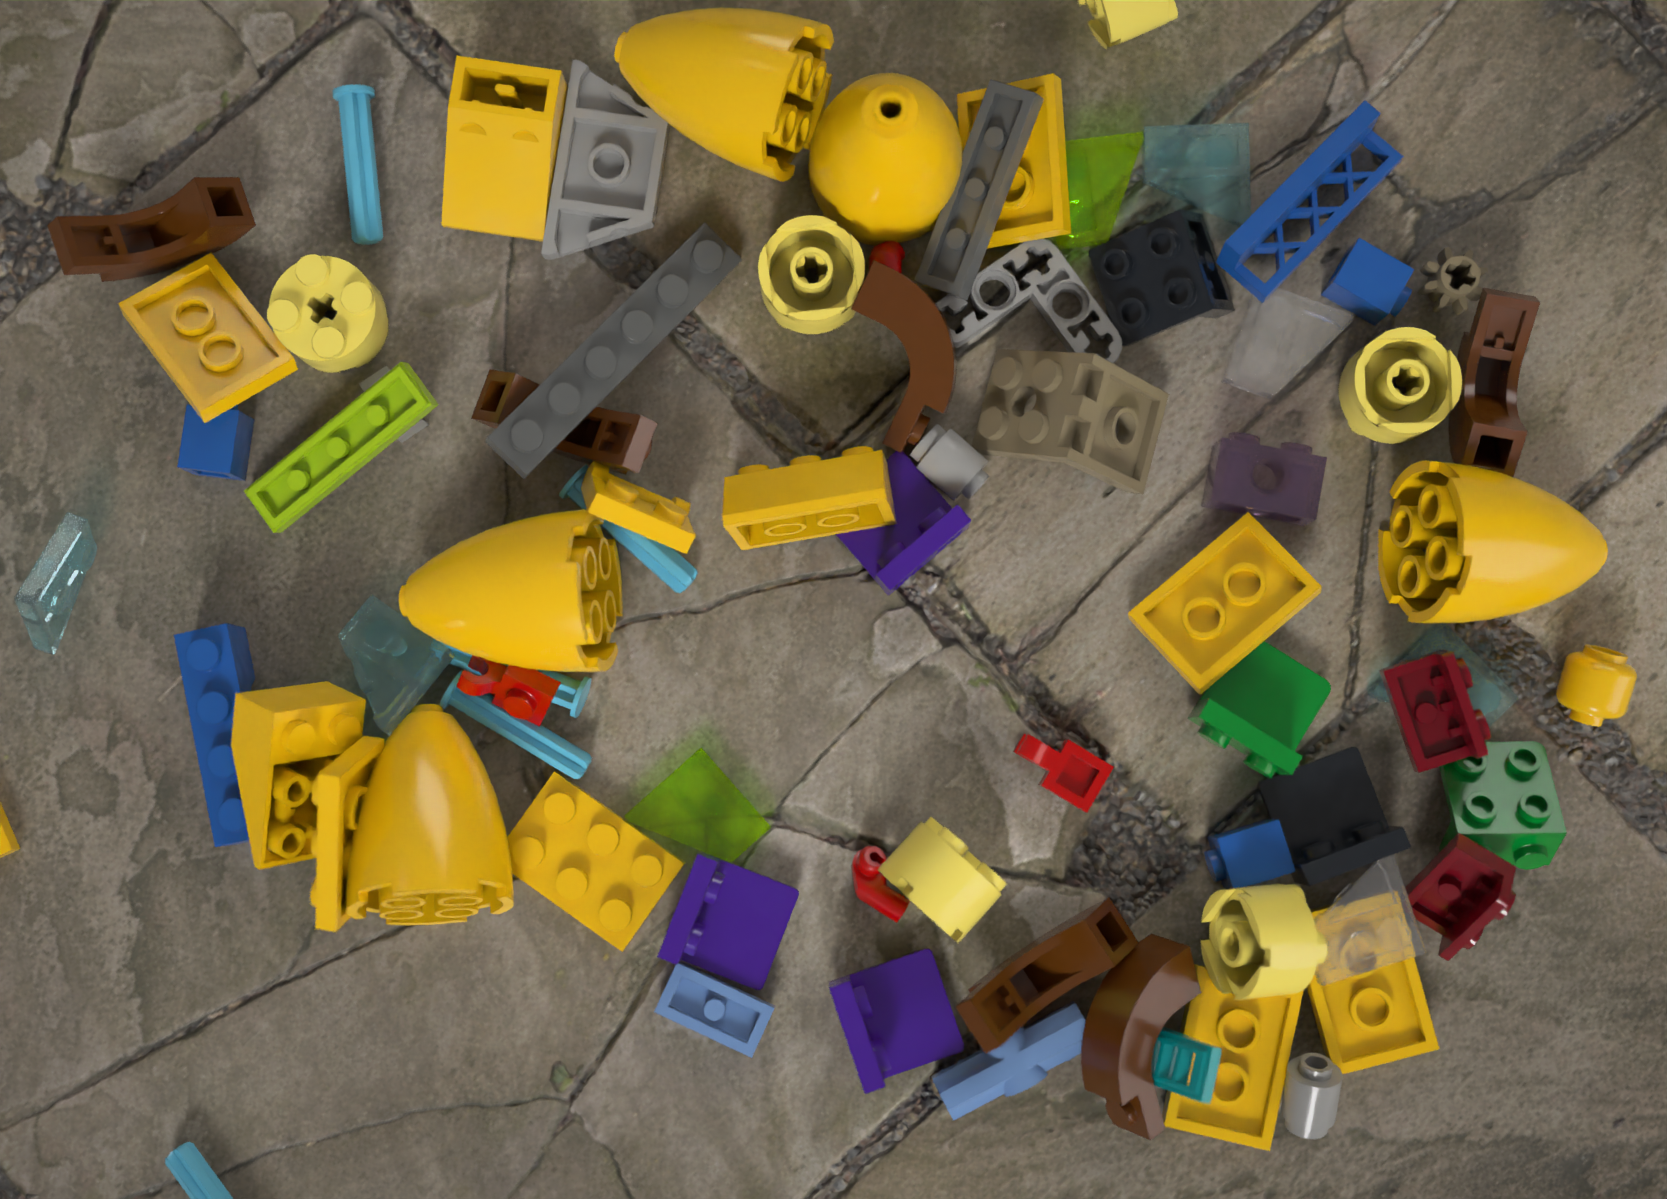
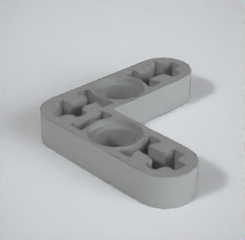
[936,238,1122,364]

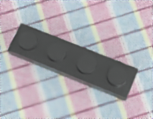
[914,79,1044,300]

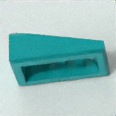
[1152,1026,1222,1104]

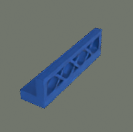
[1216,100,1404,303]

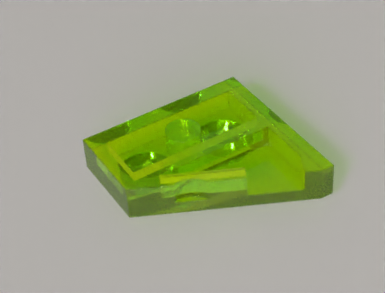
[1053,131,1144,250]
[624,747,772,863]

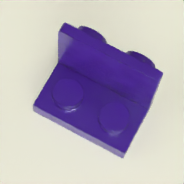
[836,451,972,596]
[657,851,799,990]
[829,948,964,1094]

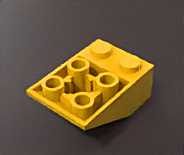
[441,55,568,241]
[231,681,366,870]

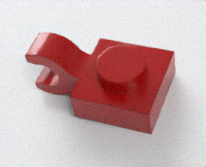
[456,655,561,727]
[1013,733,1114,813]

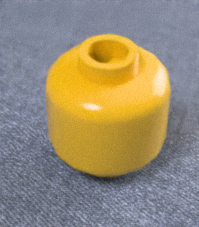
[1556,644,1637,727]

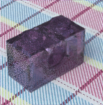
[1201,432,1327,526]

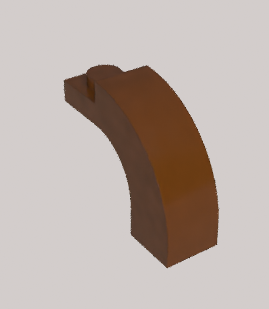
[47,177,256,282]
[851,260,957,452]
[1449,288,1540,477]
[471,369,658,475]
[955,898,1139,1054]
[1081,934,1201,1141]

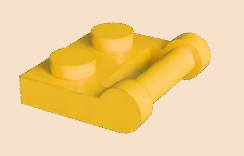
[581,461,696,554]

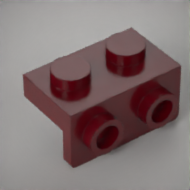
[1379,649,1491,773]
[1398,833,1516,961]

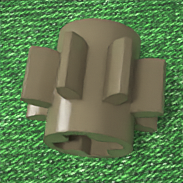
[1418,247,1488,315]

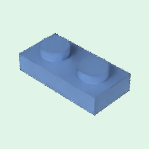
[654,961,775,1058]

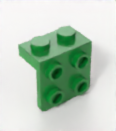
[1187,641,1331,778]
[1439,741,1567,870]

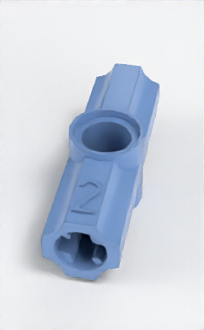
[931,1001,1086,1121]

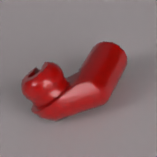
[851,846,910,923]

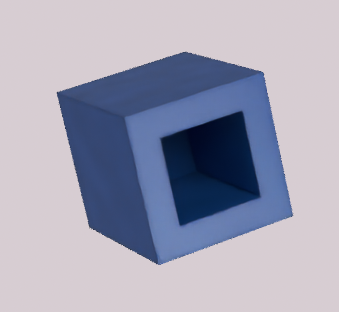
[1321,238,1415,326]
[177,404,254,481]
[1204,818,1296,889]

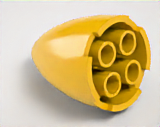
[614,7,834,182]
[808,73,963,246]
[1378,461,1608,623]
[399,509,623,672]
[346,704,514,925]

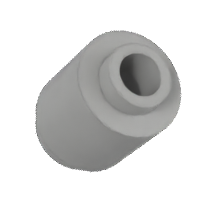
[910,424,990,501]
[1281,1053,1343,1139]

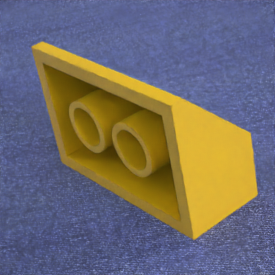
[722,446,897,550]

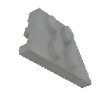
[541,59,670,260]

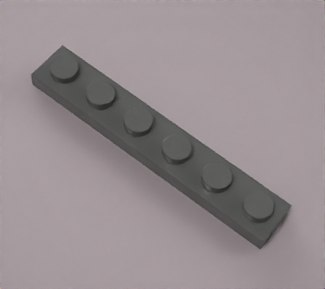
[485,223,742,479]

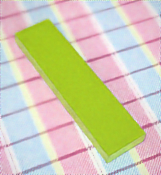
[244,362,439,533]

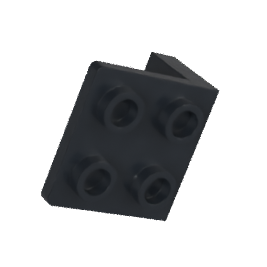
[1089,209,1235,346]
[1257,747,1411,886]

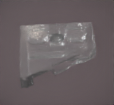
[1314,854,1426,985]

